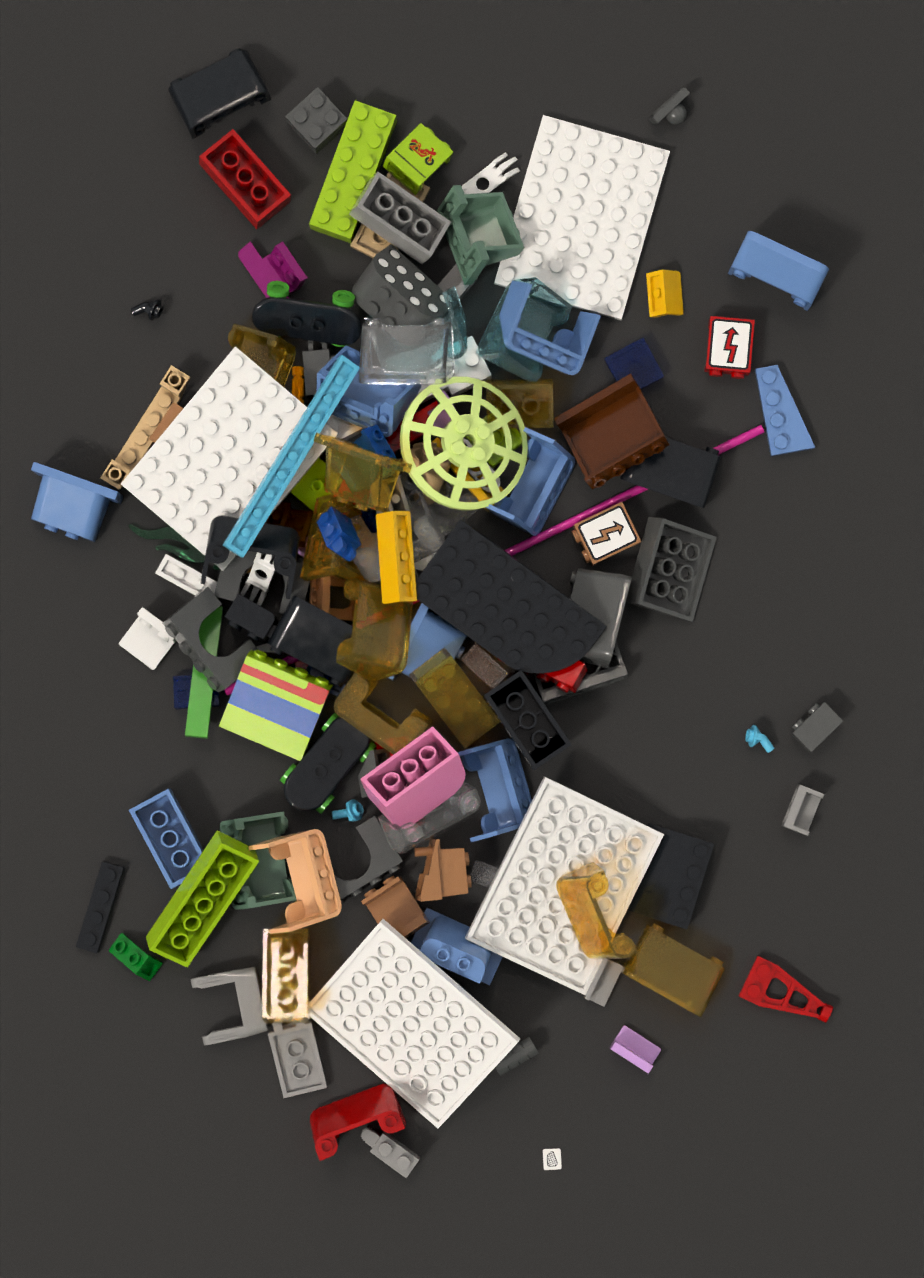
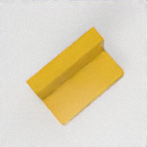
[646,270,684,318]

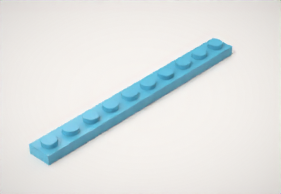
[223,355,360,558]

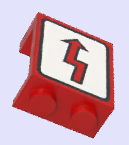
[704,316,755,379]

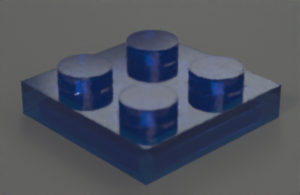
[604,338,664,389]

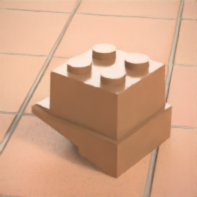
[414,839,471,902]

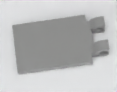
[268,1007,327,1098]

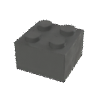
[285,87,348,154]

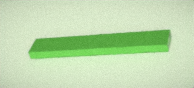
[185,606,223,739]

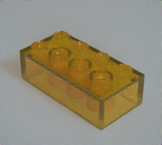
[409,648,501,749]
[262,928,310,1023]

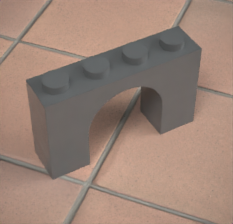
[214,551,315,614]
[163,587,258,692]
[334,815,403,904]

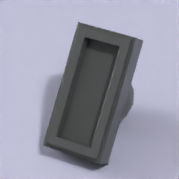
[649,87,690,125]

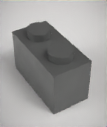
[790,702,843,753]

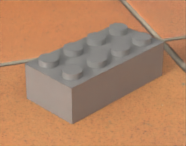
[349,172,451,264]

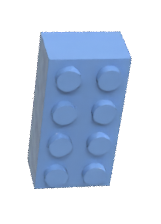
[129,789,204,889]

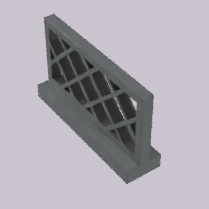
[533,642,628,706]

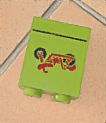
[383,123,453,195]

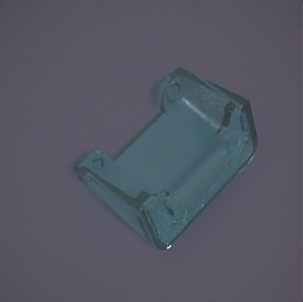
[477,277,573,382]

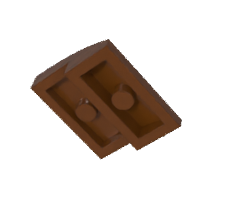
[265,502,314,548]

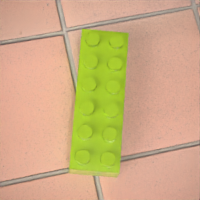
[309,100,397,244]
[146,830,259,968]

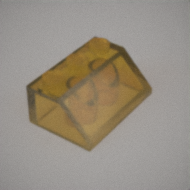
[486,379,554,429]

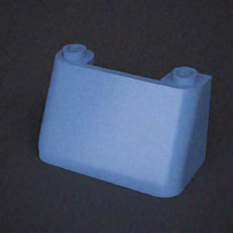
[316,346,422,437]

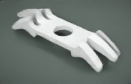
[462,152,520,194]
[240,552,275,606]

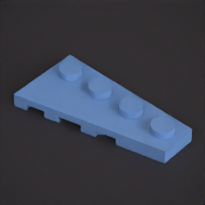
[755,365,815,456]

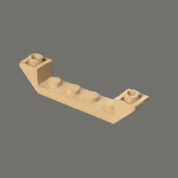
[100,365,191,490]

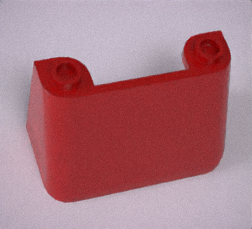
[310,1084,406,1161]

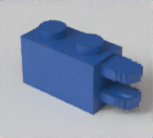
[317,506,361,561]

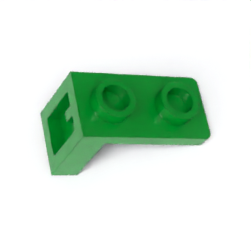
[109,933,163,981]

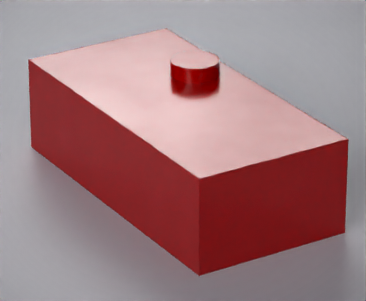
[199,129,291,229]

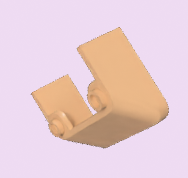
[248,829,342,934]

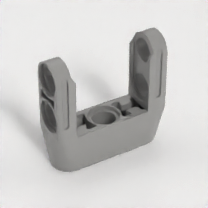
[190,967,268,1045]

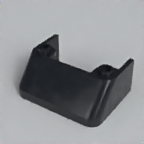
[201,515,300,599]

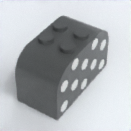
[352,244,456,346]

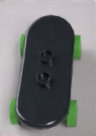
[252,281,362,347]
[279,712,376,814]

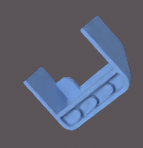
[728,231,829,311]
[499,280,601,375]
[485,427,575,536]
[457,738,532,842]

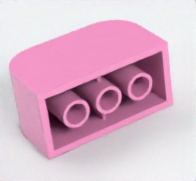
[360,726,466,829]

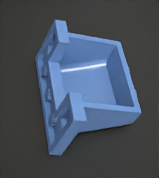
[31,462,123,542]
[385,603,467,692]
[411,908,503,985]

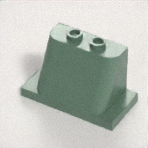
[437,185,525,285]

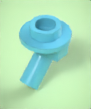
[745,725,774,753]
[331,799,364,822]

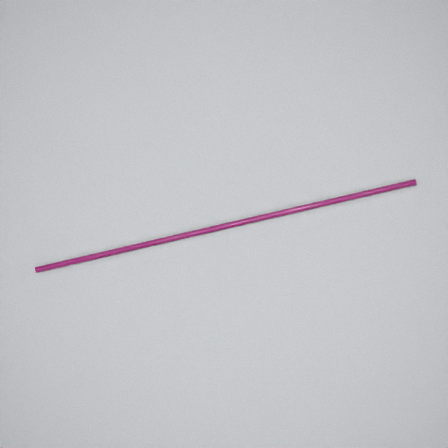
[224,425,764,696]

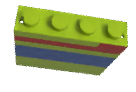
[219,650,333,761]

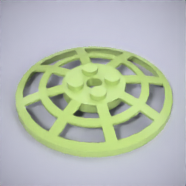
[400,377,528,510]

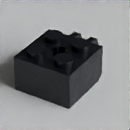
[225,594,278,642]

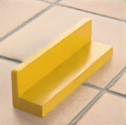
[376,511,417,604]

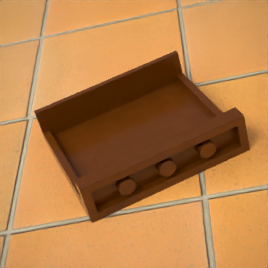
[554,374,670,489]

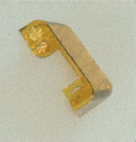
[334,669,433,755]

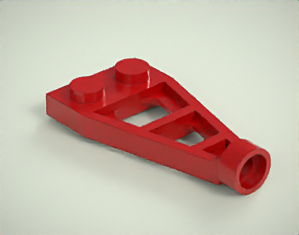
[738,956,833,1023]

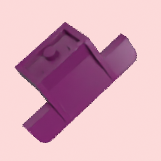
[238,241,308,298]

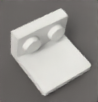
[119,607,176,670]

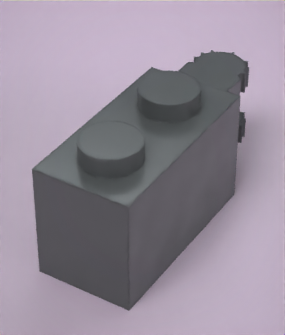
[302,340,334,399]

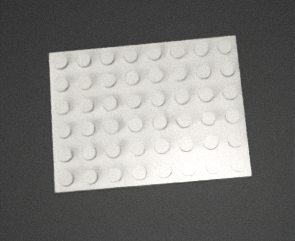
[494,115,670,321]
[121,347,338,571]
[465,776,664,995]
[303,919,520,1128]

